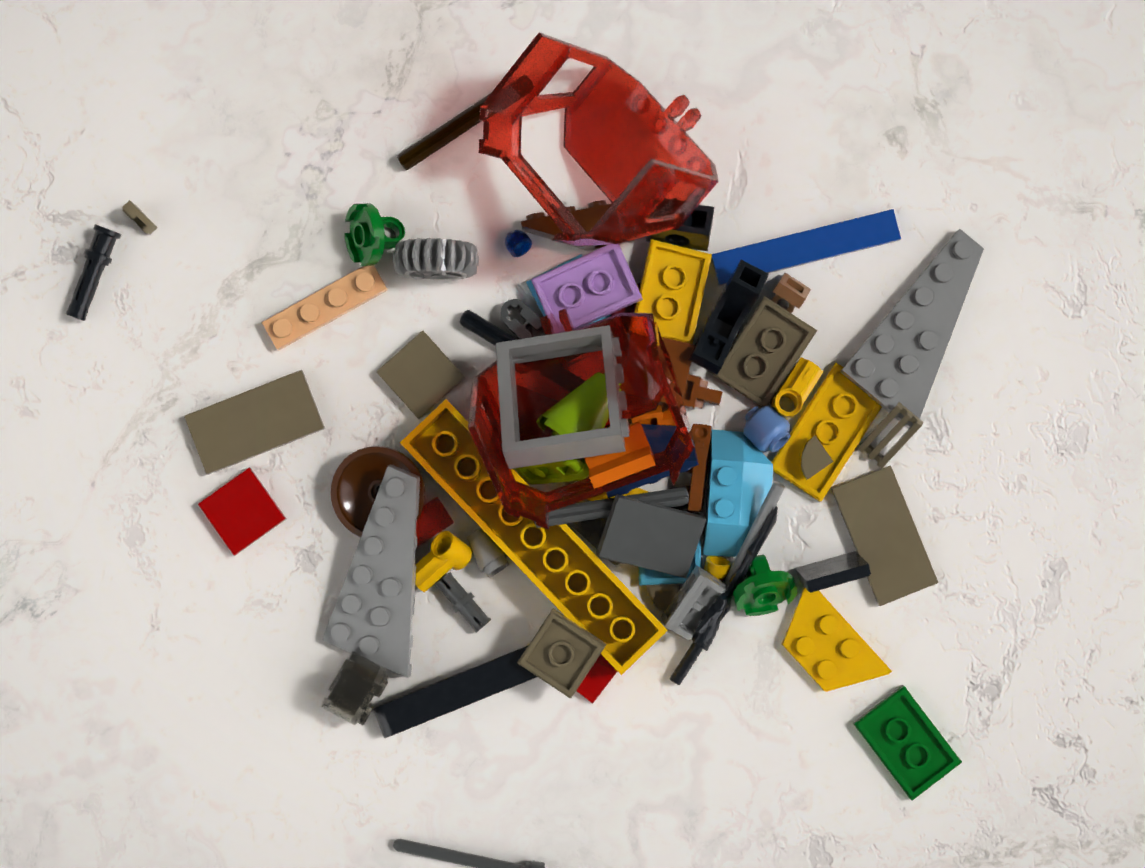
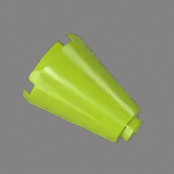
[536,372,621,459]

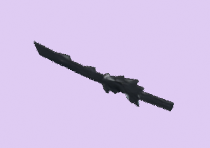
[669,506,778,685]

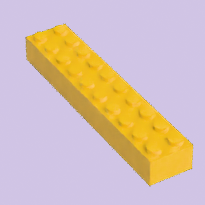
[400,399,668,675]

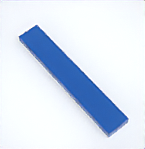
[711,209,901,286]

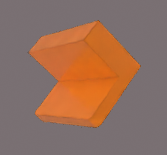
[584,422,656,489]

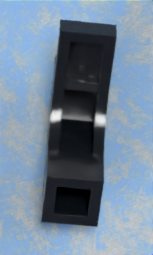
[689,259,769,375]

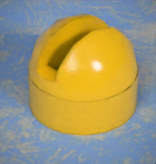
[704,556,731,581]

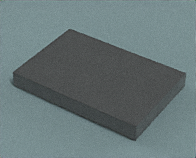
[596,494,707,578]

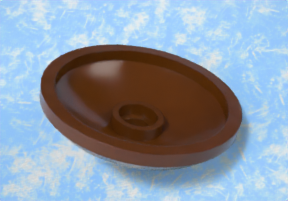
[331,446,425,537]

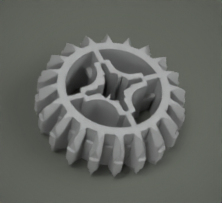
[393,238,479,280]

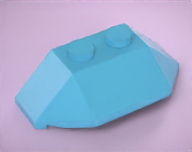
[703,430,773,557]

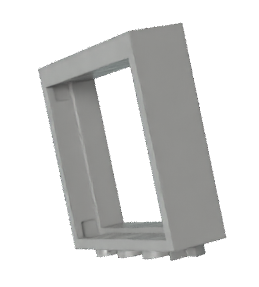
[496,325,630,469]

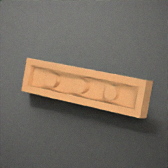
[262,266,388,351]

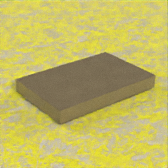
[713,296,818,407]

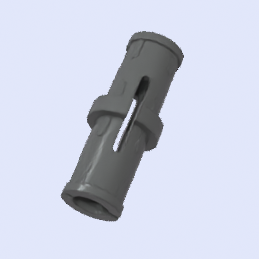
[435,572,491,633]

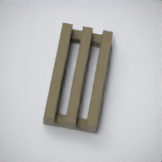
[858,402,924,469]

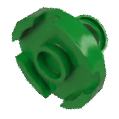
[344,203,405,266]
[733,555,797,616]

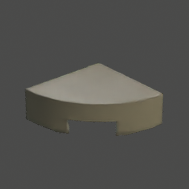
[122,200,158,235]
[801,436,833,480]
[647,584,679,612]

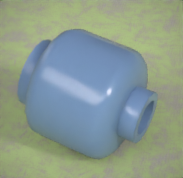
[743,405,790,452]

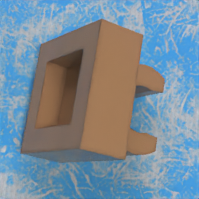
[772,273,811,313]

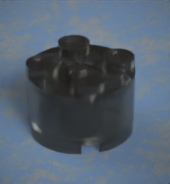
[321,650,389,726]

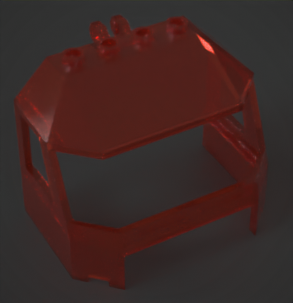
[479,32,719,246]
[468,309,694,530]

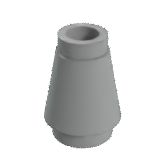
[467,529,509,577]

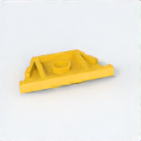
[782,586,892,692]

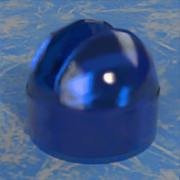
[505,230,532,257]

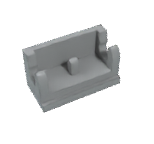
[661,565,726,640]

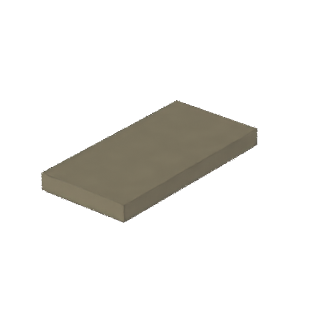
[184,370,325,475]
[831,465,939,606]

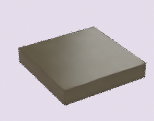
[377,331,465,419]
[517,608,607,699]

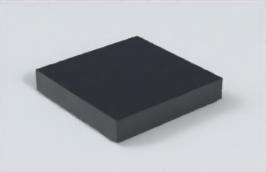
[796,551,871,593]

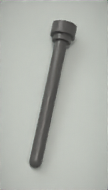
[393,839,545,868]

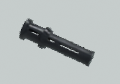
[66,224,122,321]

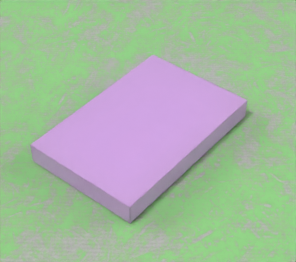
[531,241,643,334]

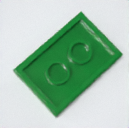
[853,685,962,801]

